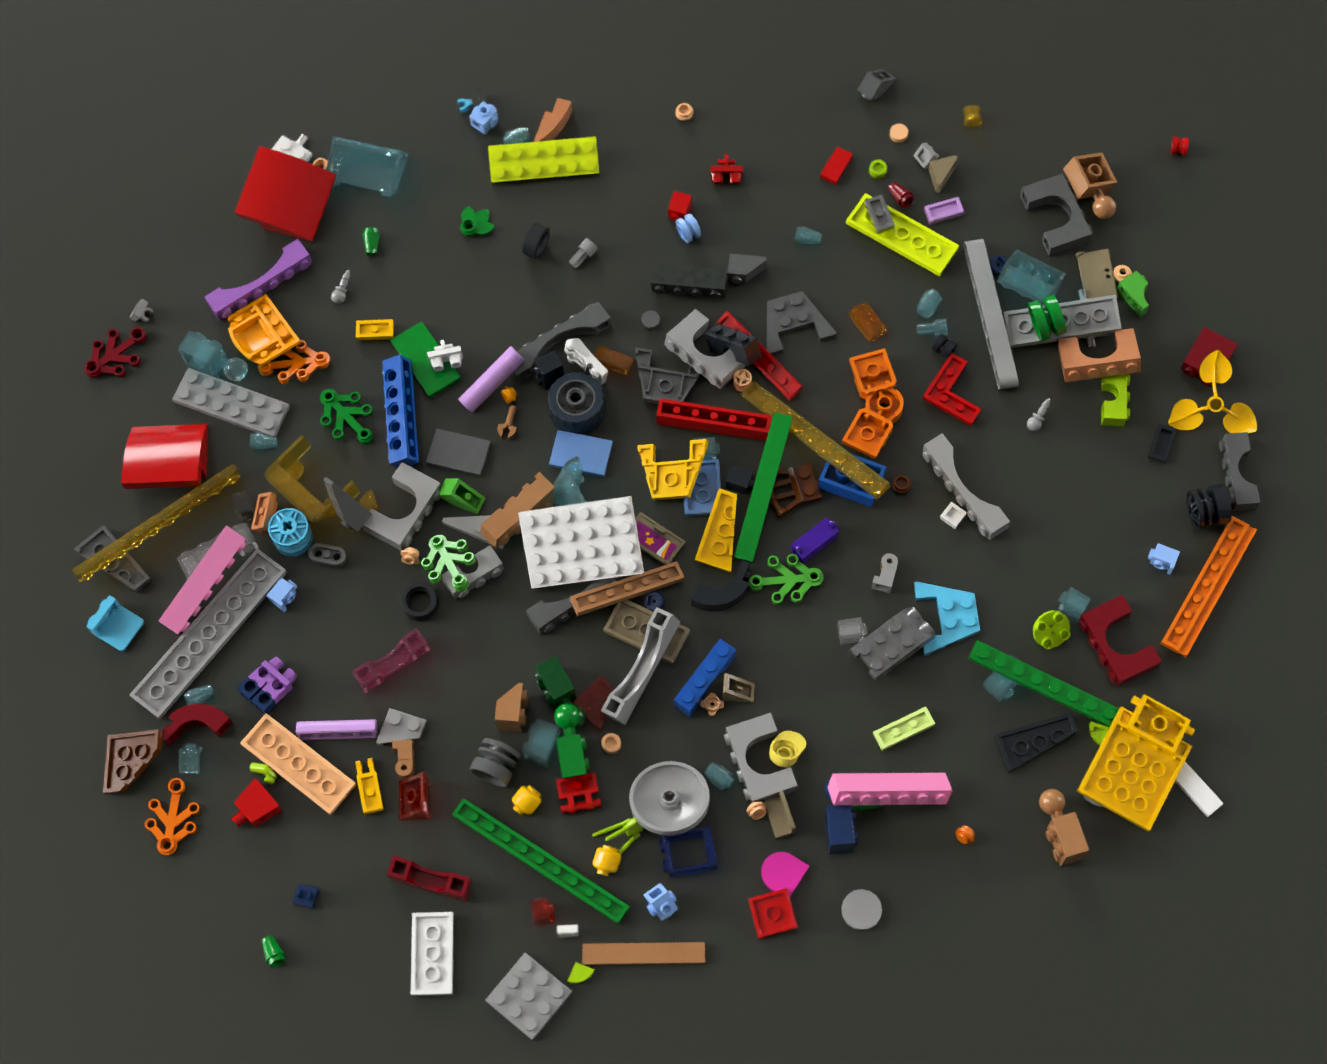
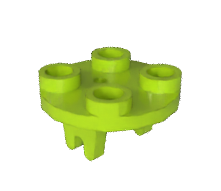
[1033,610,1071,649]

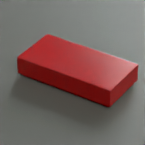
[820,146,853,185]

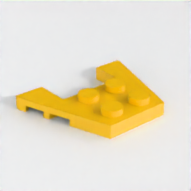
[637,439,709,500]

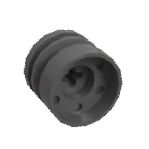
[469,738,521,787]

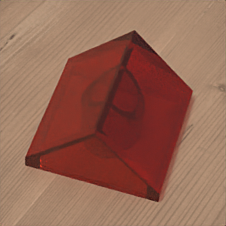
[398,772,430,821]

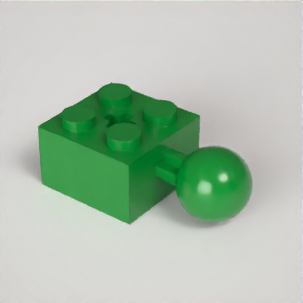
[554,703,590,778]

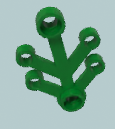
[320,389,373,445]

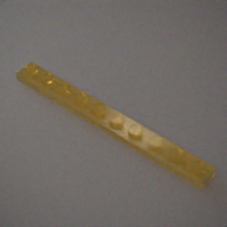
[741,381,890,500]
[72,463,240,582]

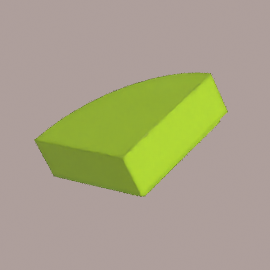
[1089,721,1110,746]
[568,962,595,984]

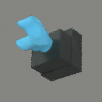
[457,87,488,113]

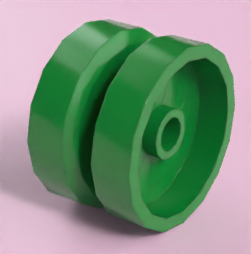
[1027,294,1067,342]

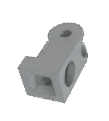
[871,553,898,593]

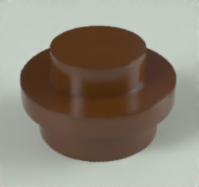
[892,475,911,494]

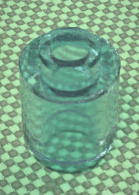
[502,127,530,145]
[917,289,941,318]
[704,762,735,790]

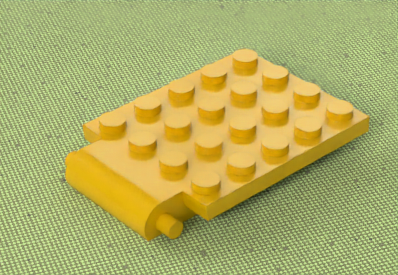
[1077,694,1195,831]

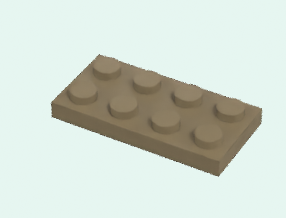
[603,600,690,665]

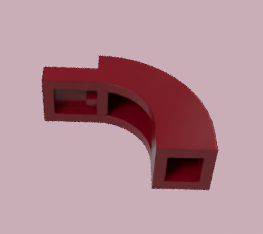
[162,704,233,746]

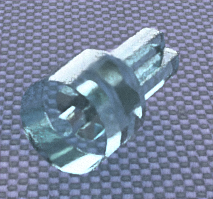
[917,318,948,336]

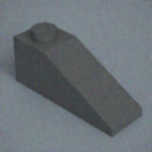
[323,477,372,532]

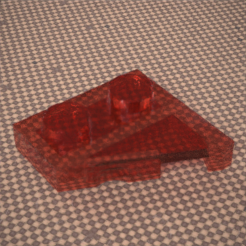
[572,676,615,730]

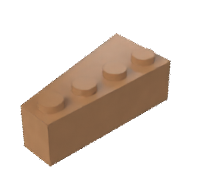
[480,472,555,549]

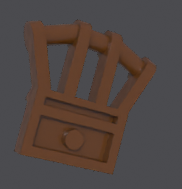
[769,463,821,518]

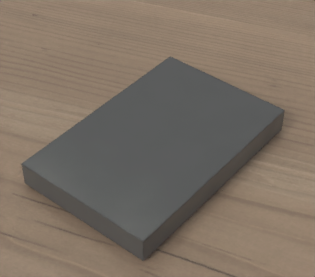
[426,429,491,477]

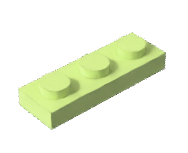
[873,707,935,751]

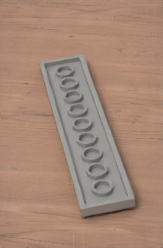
[129,548,287,720]

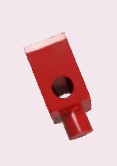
[231,778,282,827]

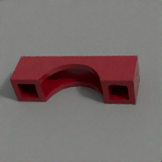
[386,855,472,902]

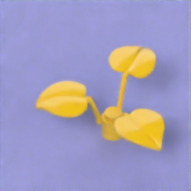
[1168,350,1257,433]

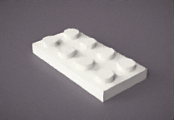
[411,912,454,996]

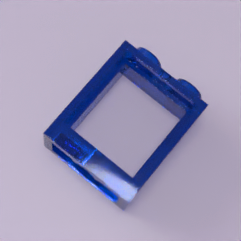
[659,826,717,877]

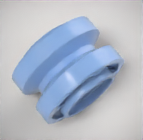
[676,214,701,243]

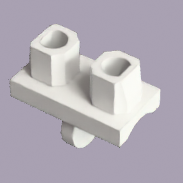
[427,340,463,372]

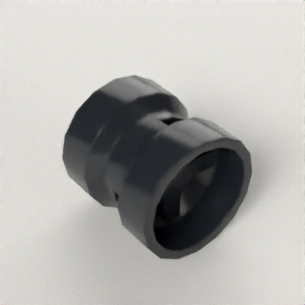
[932,334,958,359]

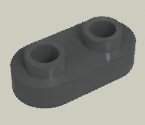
[308,543,347,567]

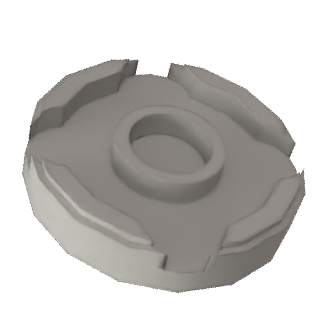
[841,889,882,930]

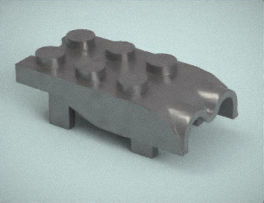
[850,607,936,680]

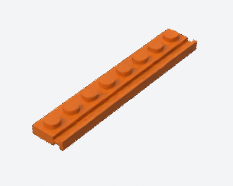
[1160,516,1257,658]

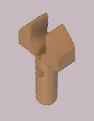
[497,405,517,440]

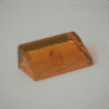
[849,302,888,342]
[593,346,635,375]

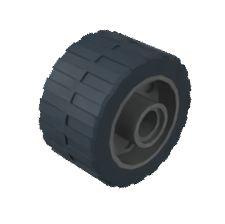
[548,372,606,435]

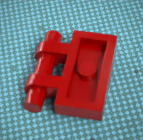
[556,772,601,814]

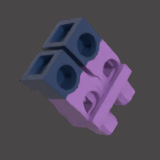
[237,656,297,715]

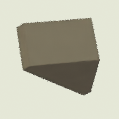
[929,156,958,193]
[723,673,755,703]

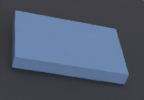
[549,430,613,477]
[684,459,721,517]

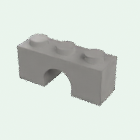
[441,545,504,600]

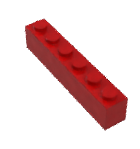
[656,398,772,441]

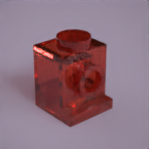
[531,898,556,925]

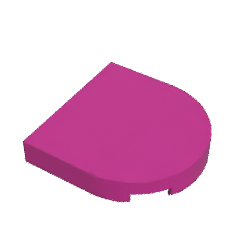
[761,852,809,897]

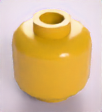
[512,785,541,815]
[592,845,621,876]

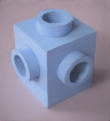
[469,101,498,134]
[644,883,678,921]

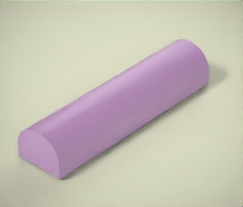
[458,346,525,413]
[296,719,378,740]

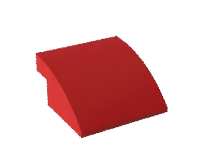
[235,146,337,242]
[121,424,208,489]

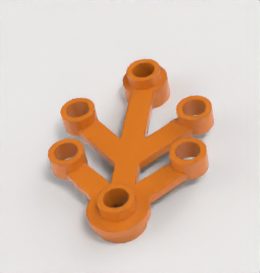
[258,340,330,384]
[145,778,201,856]

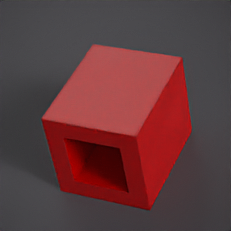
[668,191,692,222]

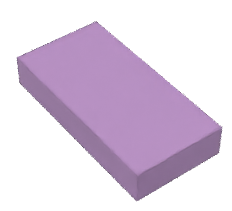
[924,197,965,225]

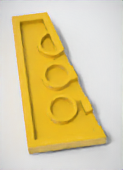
[694,488,737,573]

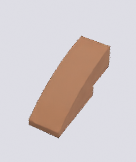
[534,98,572,142]

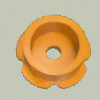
[501,386,517,404]

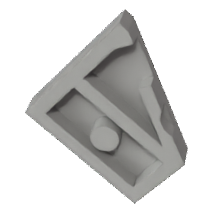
[376,708,427,746]

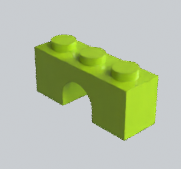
[1101,374,1130,427]

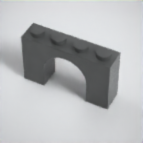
[1020,173,1093,256]

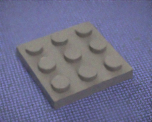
[485,953,572,1041]

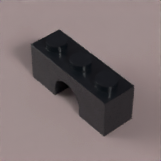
[705,324,762,366]

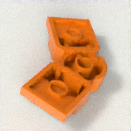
[842,348,904,460]

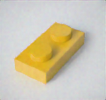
[356,319,394,340]

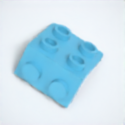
[86,595,144,652]

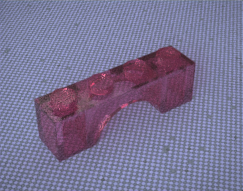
[351,628,430,694]

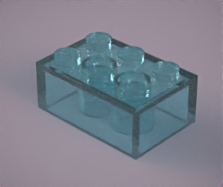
[997,249,1066,305]

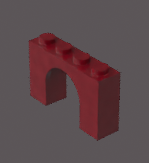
[1079,595,1162,687]

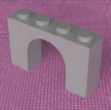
[664,309,747,389]
[362,462,441,551]
[723,713,797,803]

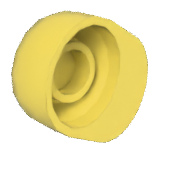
[769,731,806,767]

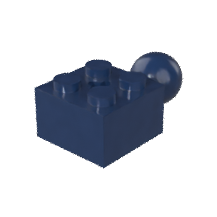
[824,779,858,854]

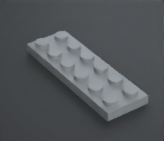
[1004,295,1122,348]
[172,368,290,439]

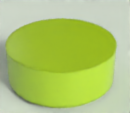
[869,160,887,179]

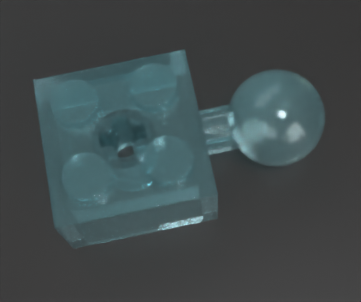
[178,330,248,381]

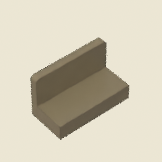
[764,791,796,839]

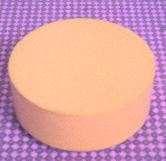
[890,124,908,143]
[601,733,621,754]

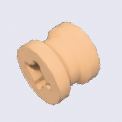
[733,369,752,392]

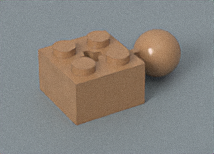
[1063,152,1117,219]
[1039,789,1089,866]

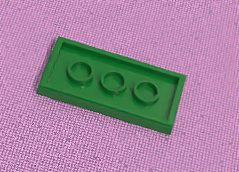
[390,321,461,399]

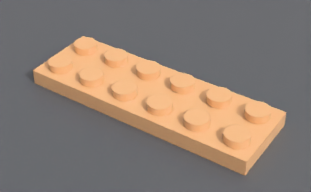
[240,713,356,815]

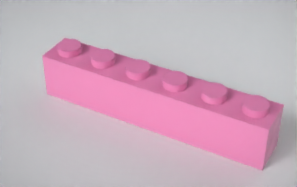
[158,525,246,634]
[828,773,952,805]

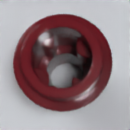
[888,182,914,208]

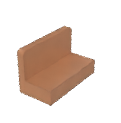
[251,492,278,537]

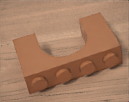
[1058,328,1141,382]

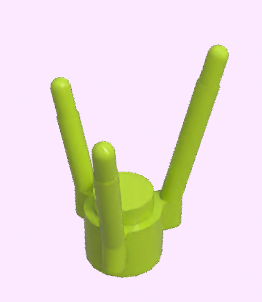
[592,817,644,854]

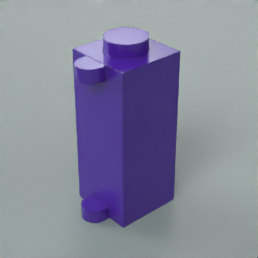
[790,517,839,564]

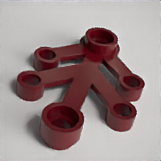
[84,327,146,378]

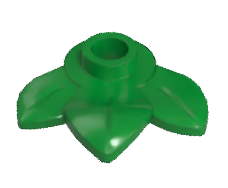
[460,206,494,236]

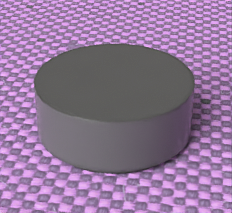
[641,310,660,330]

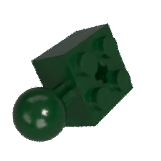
[534,656,586,730]

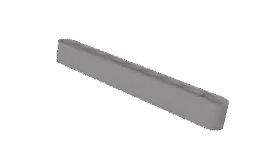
[964,239,1019,390]

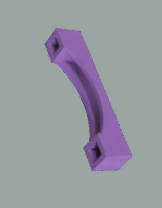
[204,239,312,321]

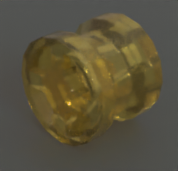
[963,105,982,127]

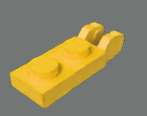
[356,758,384,815]

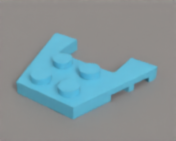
[914,582,980,656]

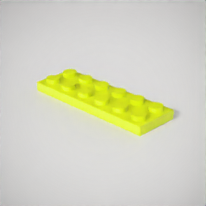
[488,137,599,182]
[846,193,959,276]

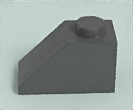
[857,69,896,100]
[728,254,767,284]

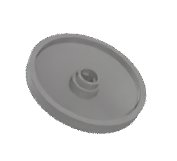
[629,761,710,835]

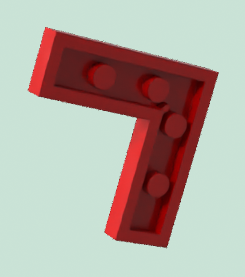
[922,353,981,426]

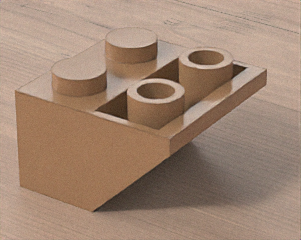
[495,683,529,732]

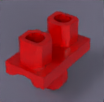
[710,154,743,184]

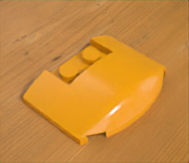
[228,294,301,366]

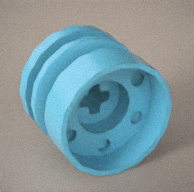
[268,508,313,557]

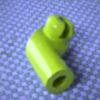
[250,762,277,785]

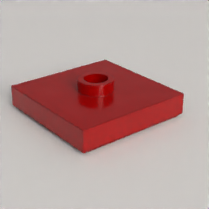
[748,888,798,939]

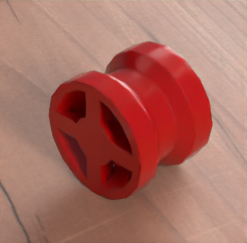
[1171,136,1189,156]

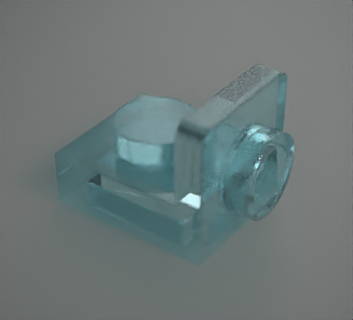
[179,743,202,773]

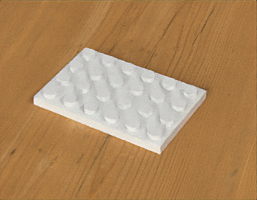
[518,496,644,589]

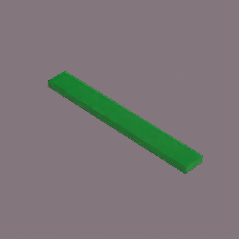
[734,412,793,563]

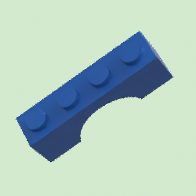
[674,639,736,717]

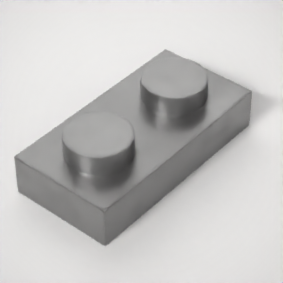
[864,195,895,234]

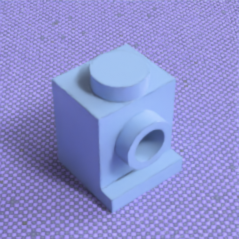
[1147,543,1180,575]
[267,578,297,612]

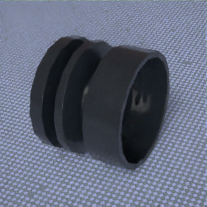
[1186,484,1232,530]

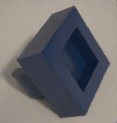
[292,884,319,909]

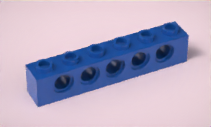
[382,355,419,468]

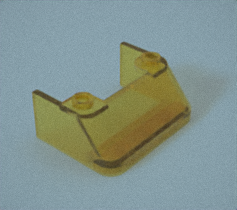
[265,435,360,522]

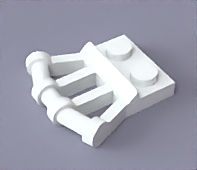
[564,338,608,385]

